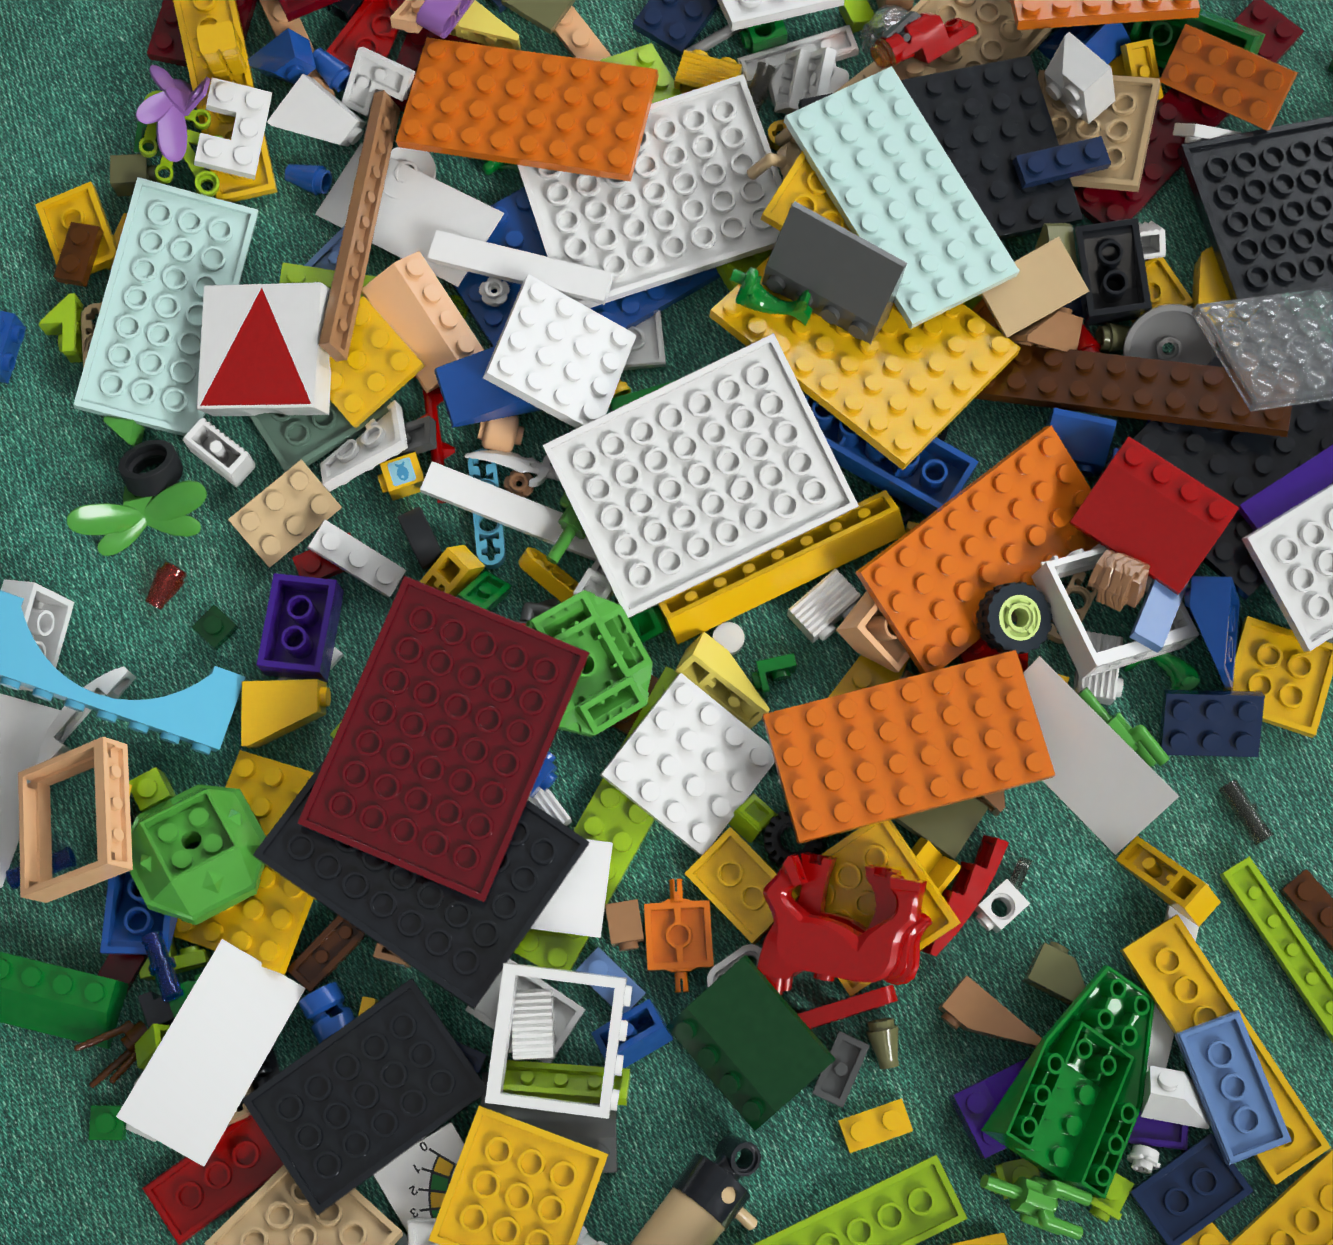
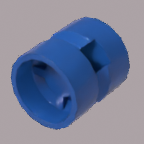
[298,982,355,1044]

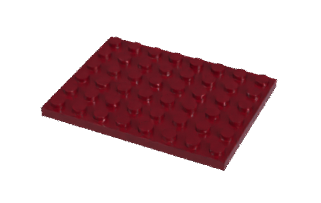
[297,576,590,902]

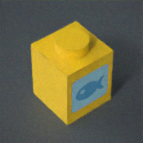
[377,452,425,501]

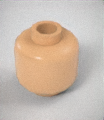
[477,415,524,452]

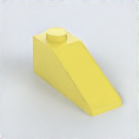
[450,0,521,50]
[675,632,770,729]

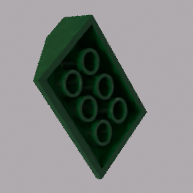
[666,955,836,1131]

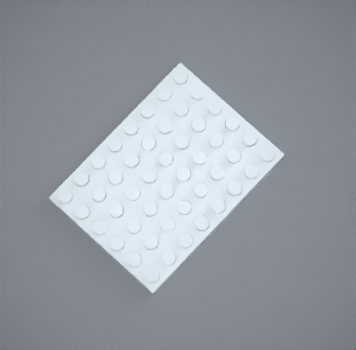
[517,74,782,308]
[543,333,859,618]

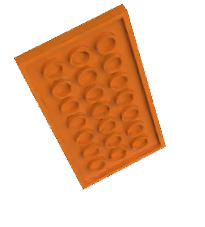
[395,38,659,182]
[855,425,1100,674]
[762,650,1055,844]

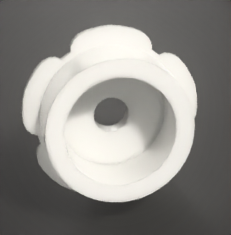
[479,277,510,307]
[1127,1145,1161,1174]

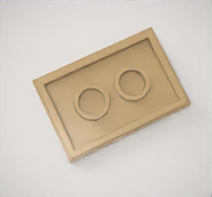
[981,236,1089,338]

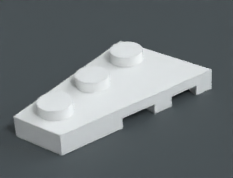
[320,400,408,492]

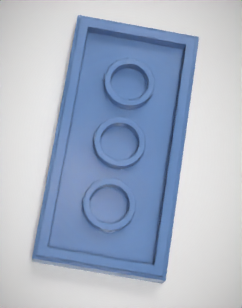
[1174,1010,1292,1165]

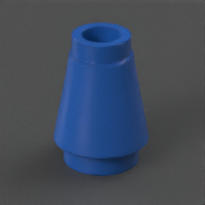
[313,47,351,92]
[284,164,332,195]

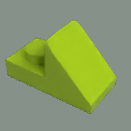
[39,293,83,363]
[139,937,211,981]

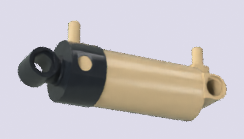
[630,1135,761,1245]

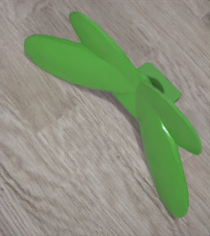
[67,480,207,556]

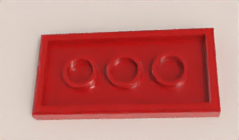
[142,1115,284,1245]

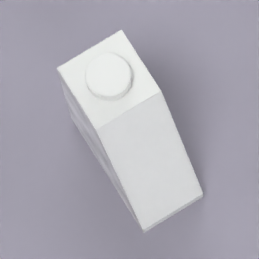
[267,74,366,147]

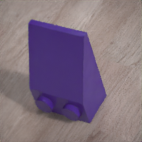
[949,1056,1030,1159]

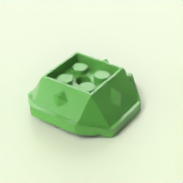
[526,590,653,737]
[129,784,266,925]

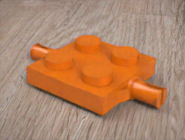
[644,879,714,993]

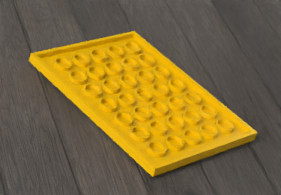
[709,256,1021,470]

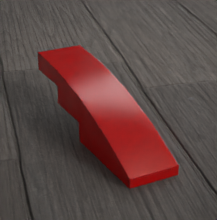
[920,835,1009,956]

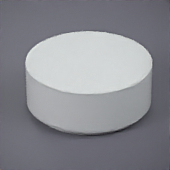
[713,622,745,655]

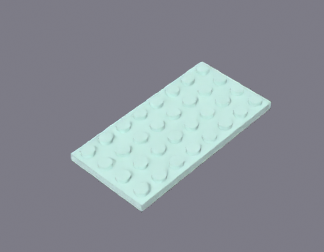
[784,66,1019,329]
[73,177,258,436]

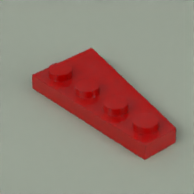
[326,0,405,71]

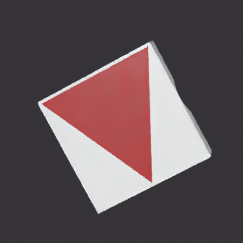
[197,282,331,416]

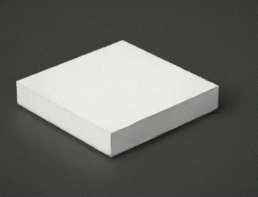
[623,311,666,371]

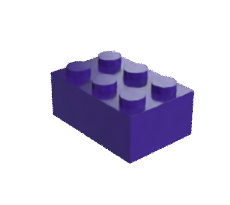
[256,573,344,682]

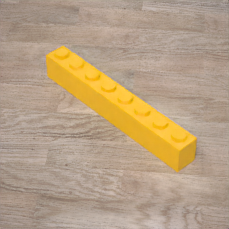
[658,490,906,644]

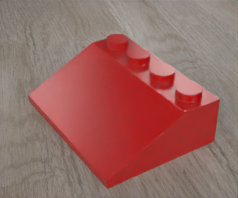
[1069,436,1239,595]

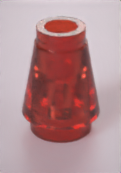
[145,561,188,610]

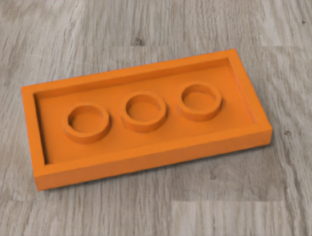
[1160,24,1298,131]

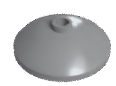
[1123,304,1219,365]

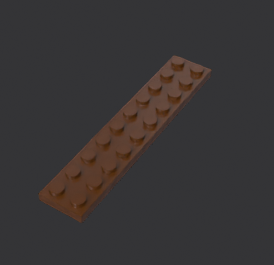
[974,343,1297,437]

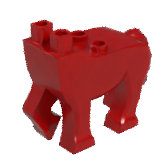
[757,852,932,995]

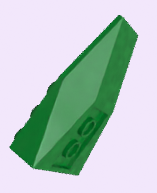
[981,965,1155,1199]

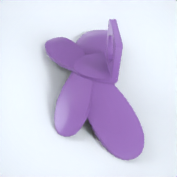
[135,65,211,162]

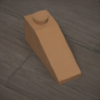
[938,976,1042,1048]

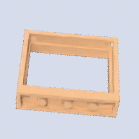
[18,737,133,903]

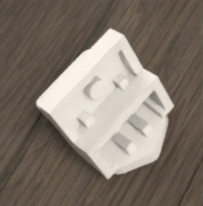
[768,47,849,114]

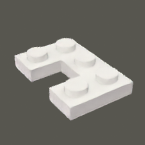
[194,77,272,180]

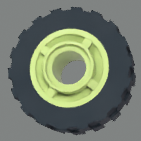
[976,582,1053,654]

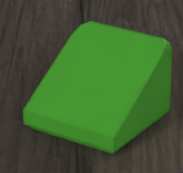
[103,416,145,447]

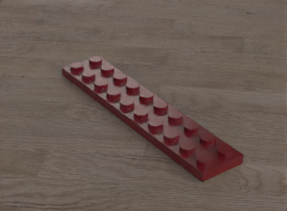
[1075,0,1304,224]

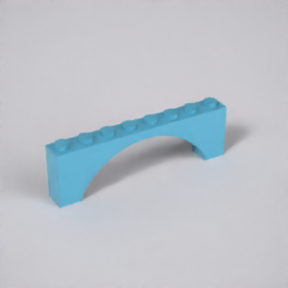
[0,590,245,755]

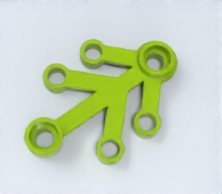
[139,90,223,197]

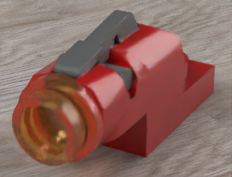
[870,11,977,69]

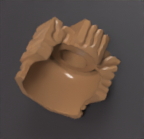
[1088,550,1150,612]

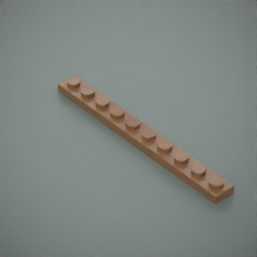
[319,90,400,362]

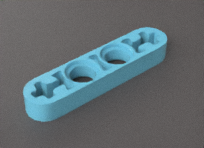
[468,449,506,569]

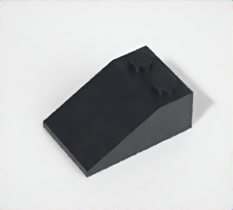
[1074,218,1152,327]

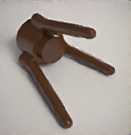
[74,1020,148,1088]

